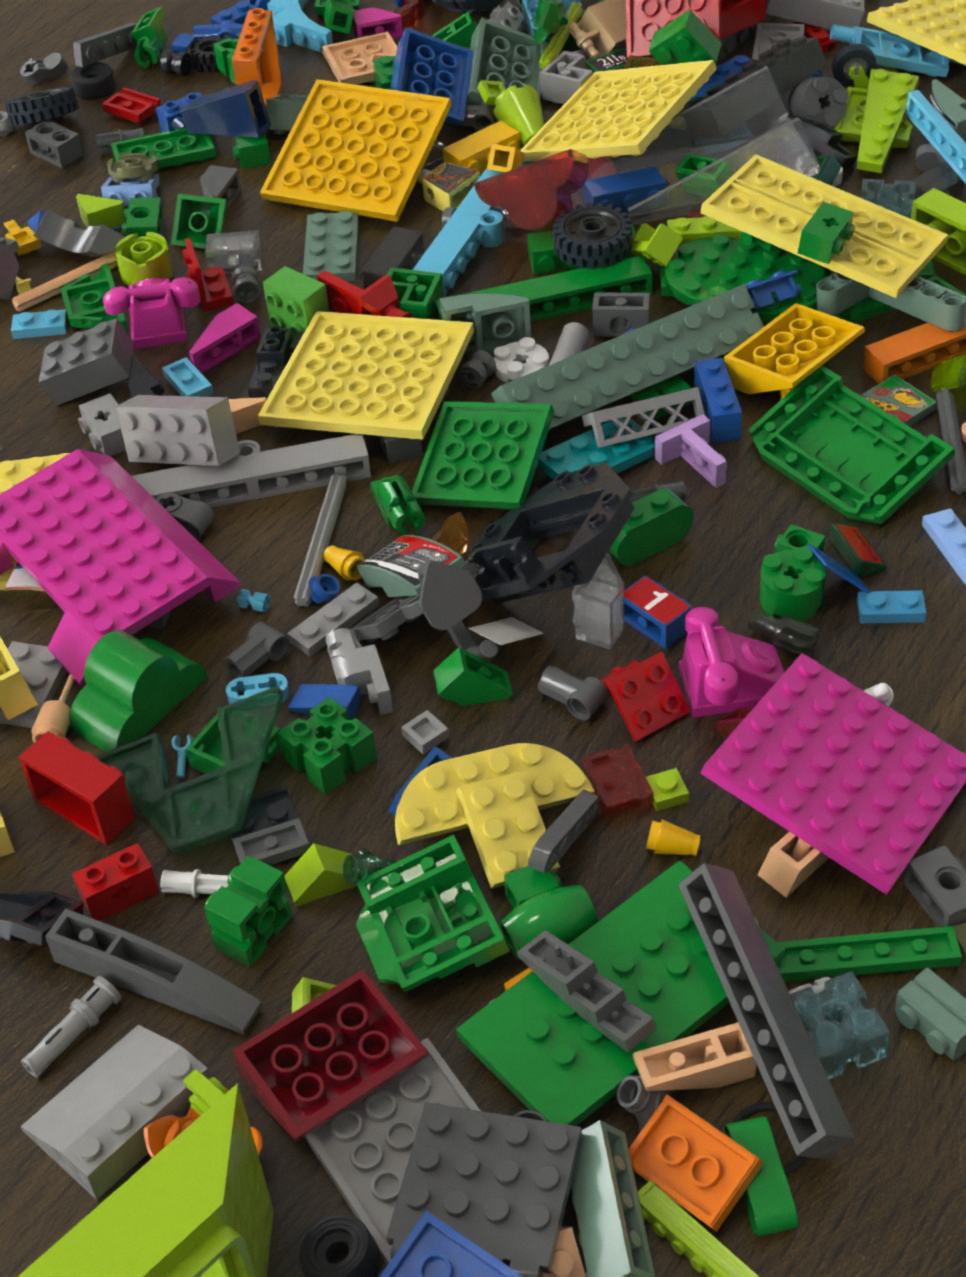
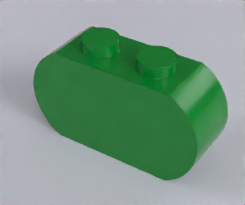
[609,488,694,566]

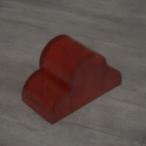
[474,149,589,233]

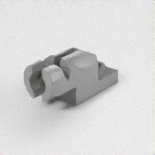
[325,628,393,715]

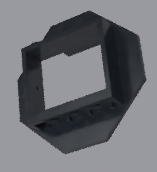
[467,462,635,604]

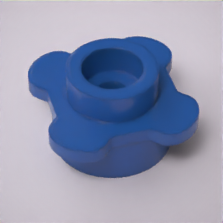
[308,574,340,604]

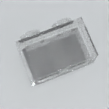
[205,230,263,273]

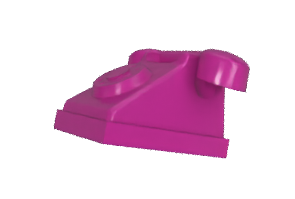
[103,277,201,349]
[679,607,784,718]

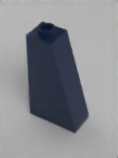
[181,80,271,138]

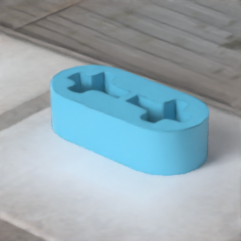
[226,673,290,710]

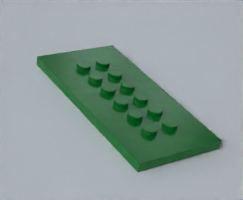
[456,860,786,1126]

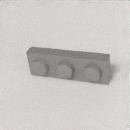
[287,583,379,657]

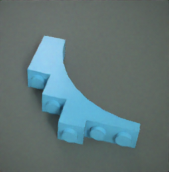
[267,0,333,53]

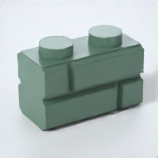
[895,968,966,1061]

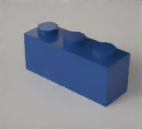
[583,166,667,213]
[694,358,742,443]

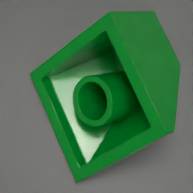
[171,194,227,251]

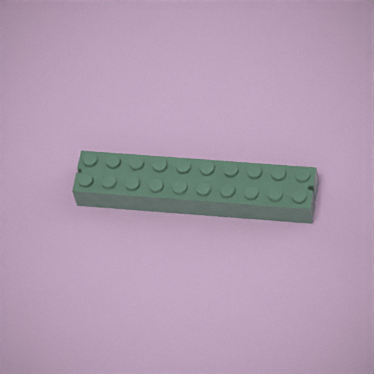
[491,284,764,432]

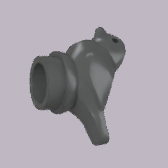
[617,1076,674,1133]

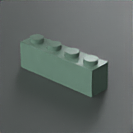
[571,1120,655,1277]

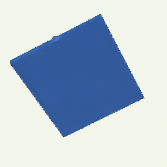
[808,543,871,594]

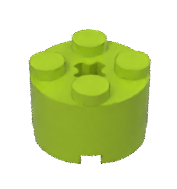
[116,232,174,286]

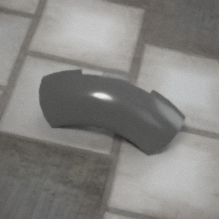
[33,209,125,257]

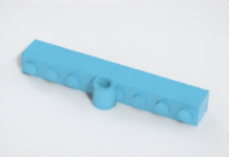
[413,162,527,297]

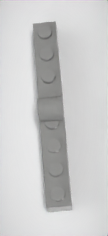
[132,434,371,507]

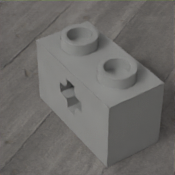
[78,394,126,456]

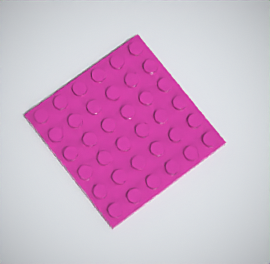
[700,653,966,895]

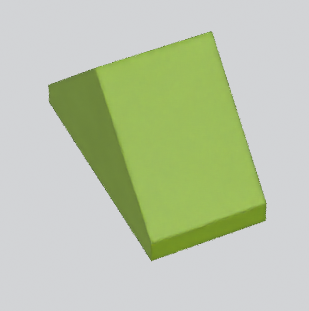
[76,194,125,229]
[284,843,362,907]

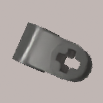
[156,493,215,540]

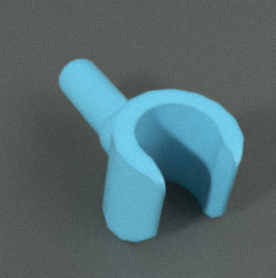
[171,734,194,779]

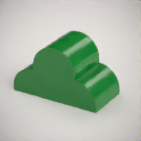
[69,630,208,759]

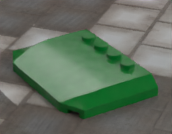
[749,365,955,524]

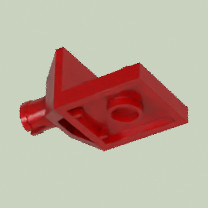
[317,270,413,318]

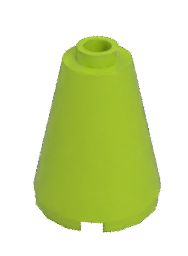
[493,84,545,147]

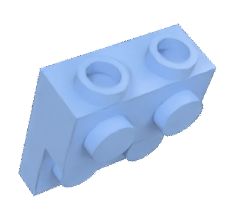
[101,174,160,209]

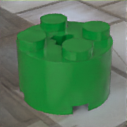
[759,547,826,622]

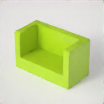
[629,223,683,266]

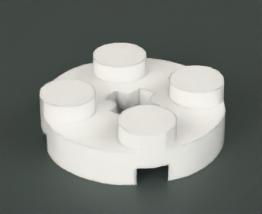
[494,337,549,383]

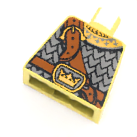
[418,163,480,211]

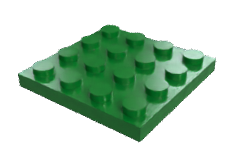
[411,401,555,509]

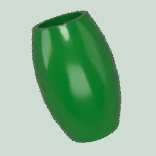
[500,885,598,960]

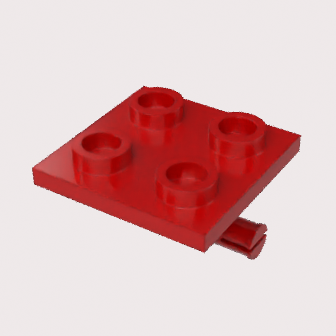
[598,652,691,741]

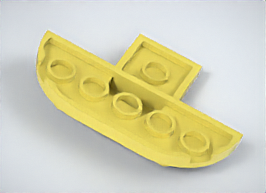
[395,743,595,889]

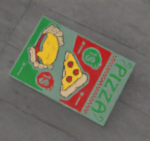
[860,375,937,426]

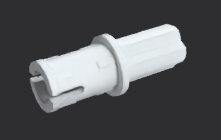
[160,869,228,898]

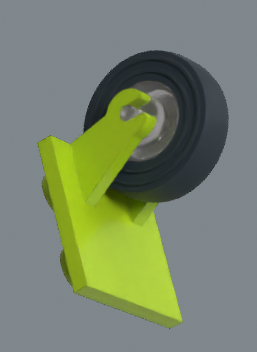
[832,44,897,89]

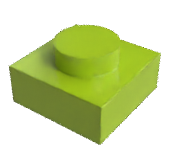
[477,80,506,106]
[644,768,689,811]

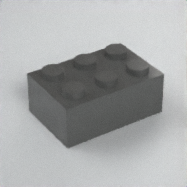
[39,318,134,406]

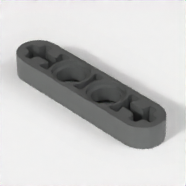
[528,790,601,874]

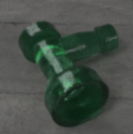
[343,848,396,884]

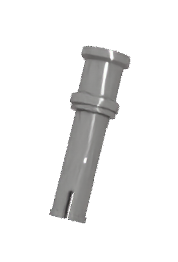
[21,976,122,1078]

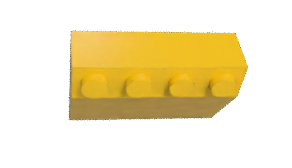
[724,303,865,394]

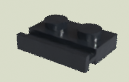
[220,786,298,852]

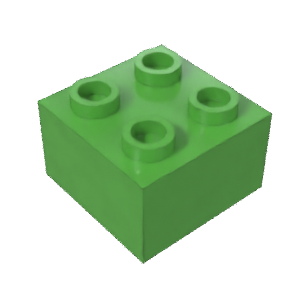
[263,266,329,338]

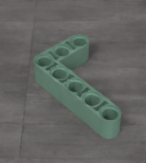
[816,272,966,331]

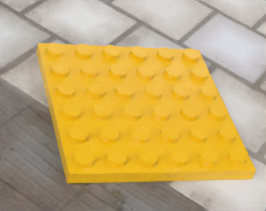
[260,79,452,222]

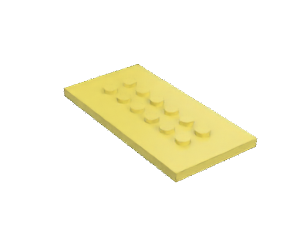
[700,154,948,298]

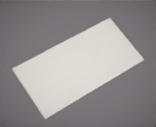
[468,617,544,645]

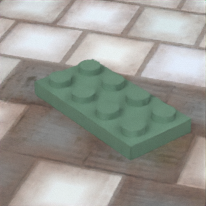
[303,211,359,281]

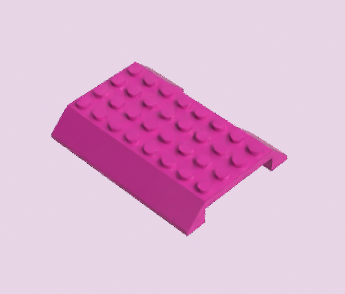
[0,449,241,687]

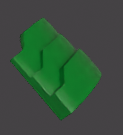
[356,834,510,993]

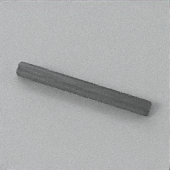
[936,388,966,495]

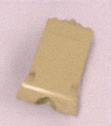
[569,0,626,59]

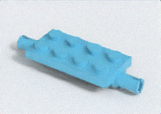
[830,24,964,78]

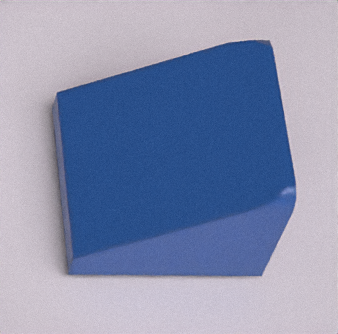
[171,33,195,53]

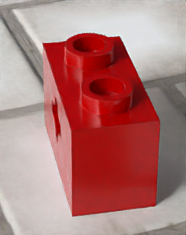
[72,843,159,921]

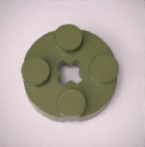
[107,153,158,182]

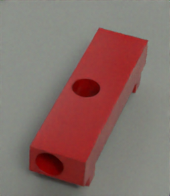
[794,21,837,53]

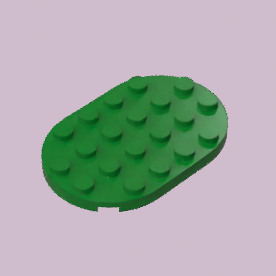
[665,234,826,323]

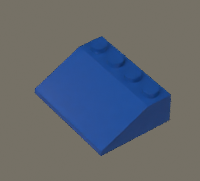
[390,27,473,124]

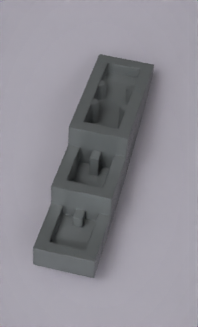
[517,930,656,1052]

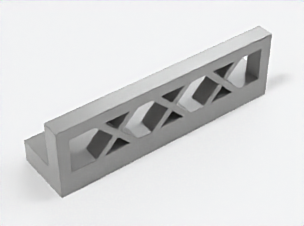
[582,387,705,448]

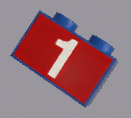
[619,575,693,649]

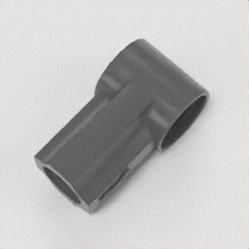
[450,102,496,131]
[224,621,290,678]
[538,666,609,721]

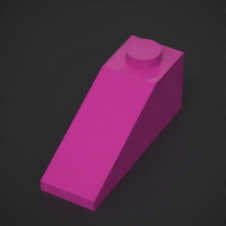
[189,303,261,374]

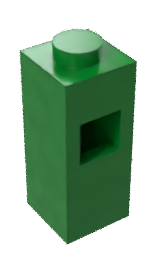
[323,0,354,34]

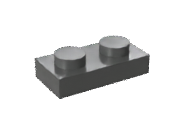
[232,818,310,865]

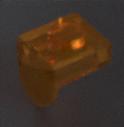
[431,512,469,556]

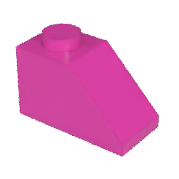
[352,7,403,39]

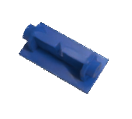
[746,270,801,311]

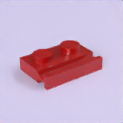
[102,87,161,124]

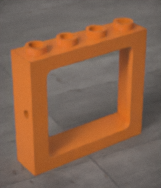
[232,8,283,138]

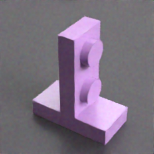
[655,414,727,488]

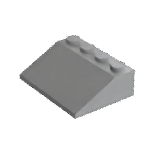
[20,1025,210,1200]

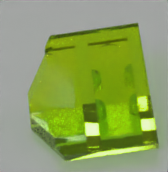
[930,355,966,392]

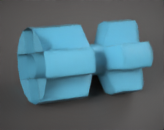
[236,589,271,612]

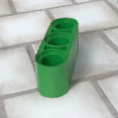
[724,1116,798,1237]

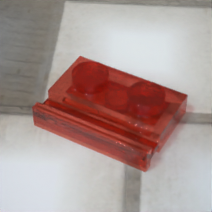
[581,743,654,816]

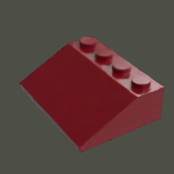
[233,969,429,1142]

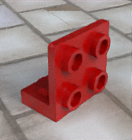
[182,238,234,312]

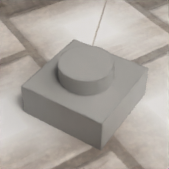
[401,710,449,754]

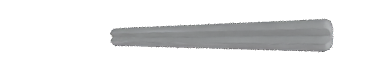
[294,474,347,607]

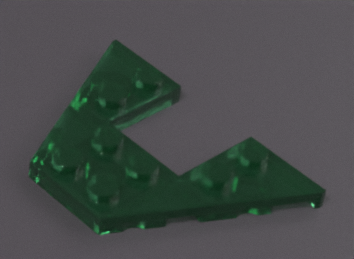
[98,686,284,855]

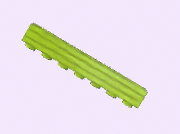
[638,1180,759,1277]

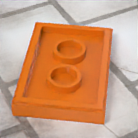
[629,1095,764,1232]

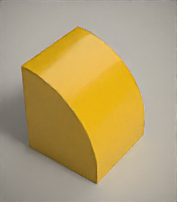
[487,144,525,174]

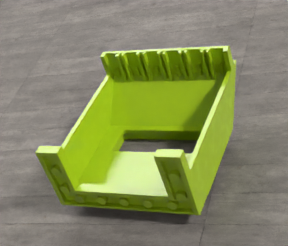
[18,1069,274,1277]

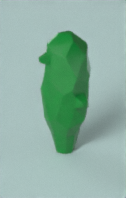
[533,0,569,43]

